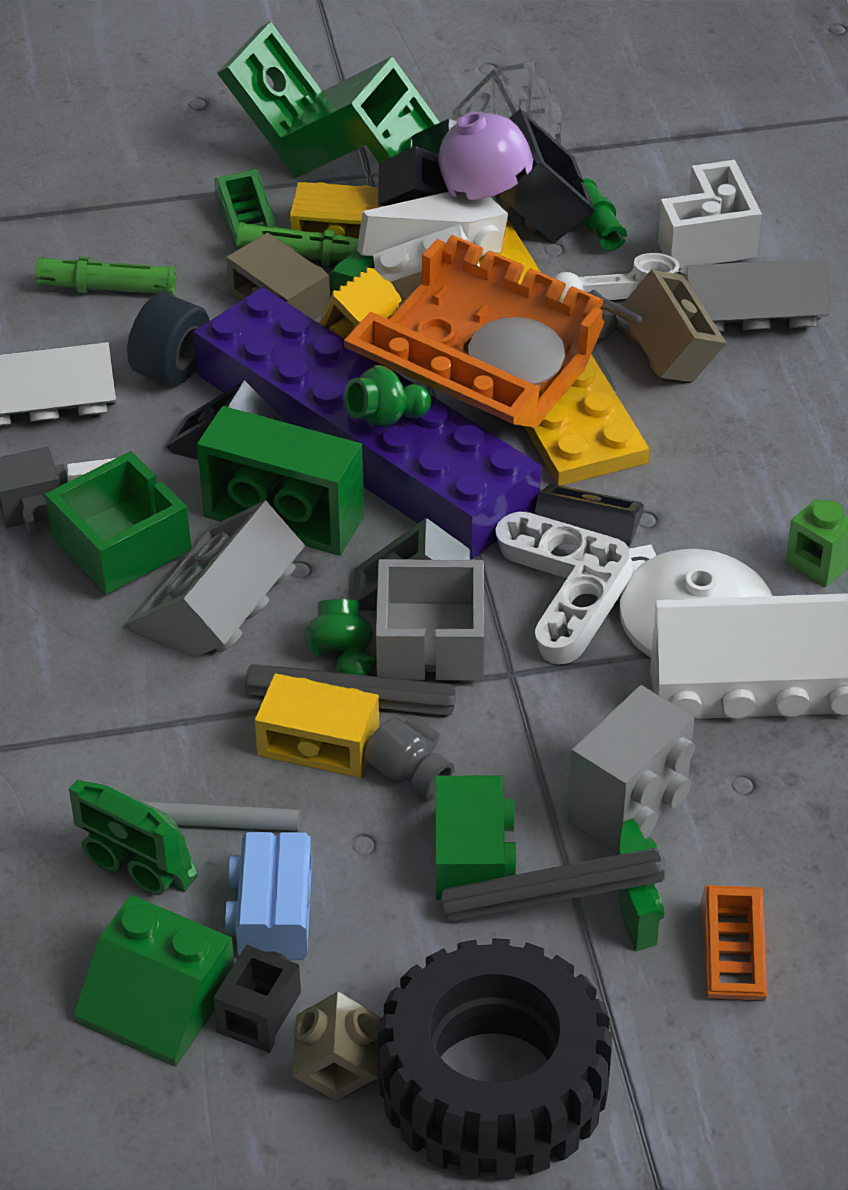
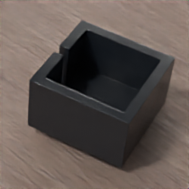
[494,109,595,243]

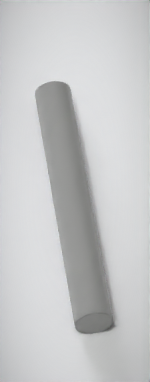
[142,801,300,831]

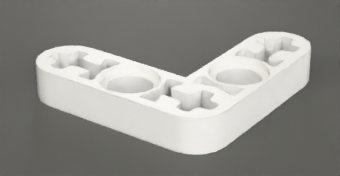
[496,512,633,665]

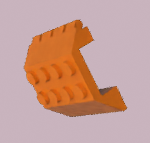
[344,235,605,428]

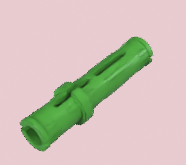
[236,222,359,266]
[35,256,177,296]

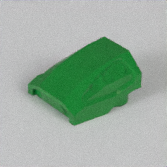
[69,780,198,895]

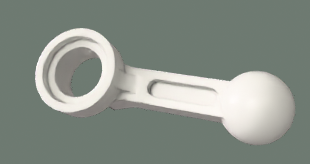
[553,253,680,303]

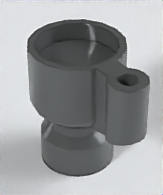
[364,716,454,800]

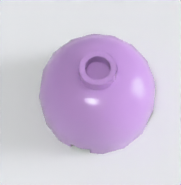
[438,111,534,200]

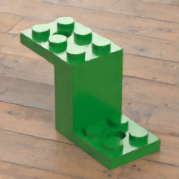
[217,21,440,178]

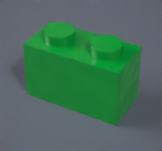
[435,775,516,900]

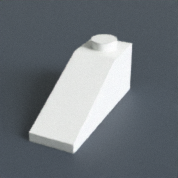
[357,191,508,257]

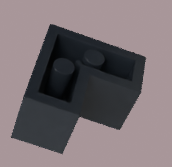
[378,118,457,206]

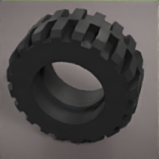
[378,938,612,1180]

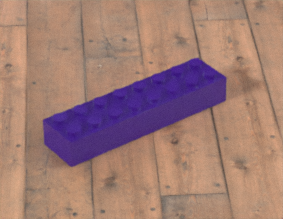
[193,287,541,560]

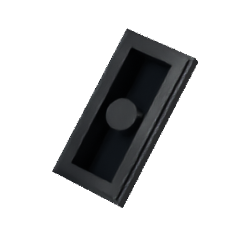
[535,483,644,547]

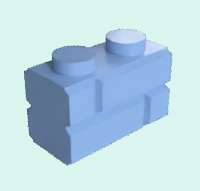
[225,832,312,960]

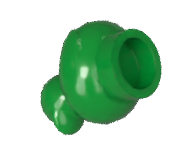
[344,365,431,427]
[305,599,377,676]

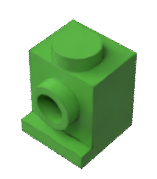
[785,498,848,587]

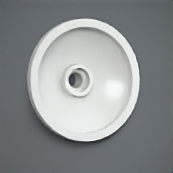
[619,549,772,658]

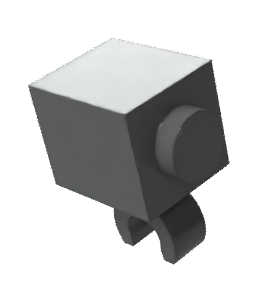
[0,446,68,536]

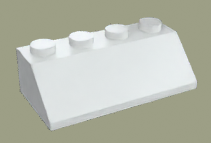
[0,342,116,426]
[650,593,848,719]

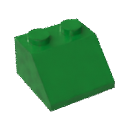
[73,894,234,1067]

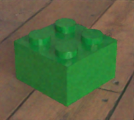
[45,451,192,595]

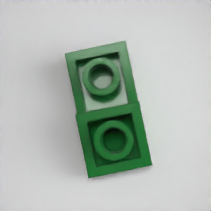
[618,818,665,951]

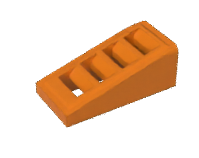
[701,885,767,1001]

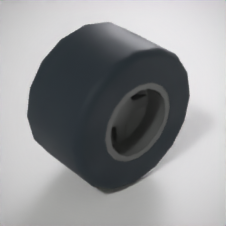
[127,292,209,387]

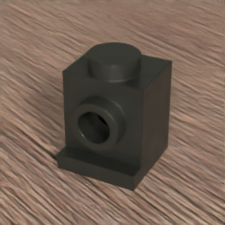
[213,945,301,1053]

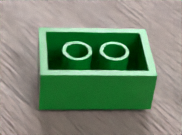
[197,406,364,556]

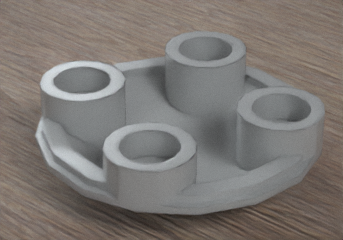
[468,317,565,390]

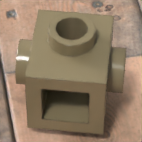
[292,991,381,1101]

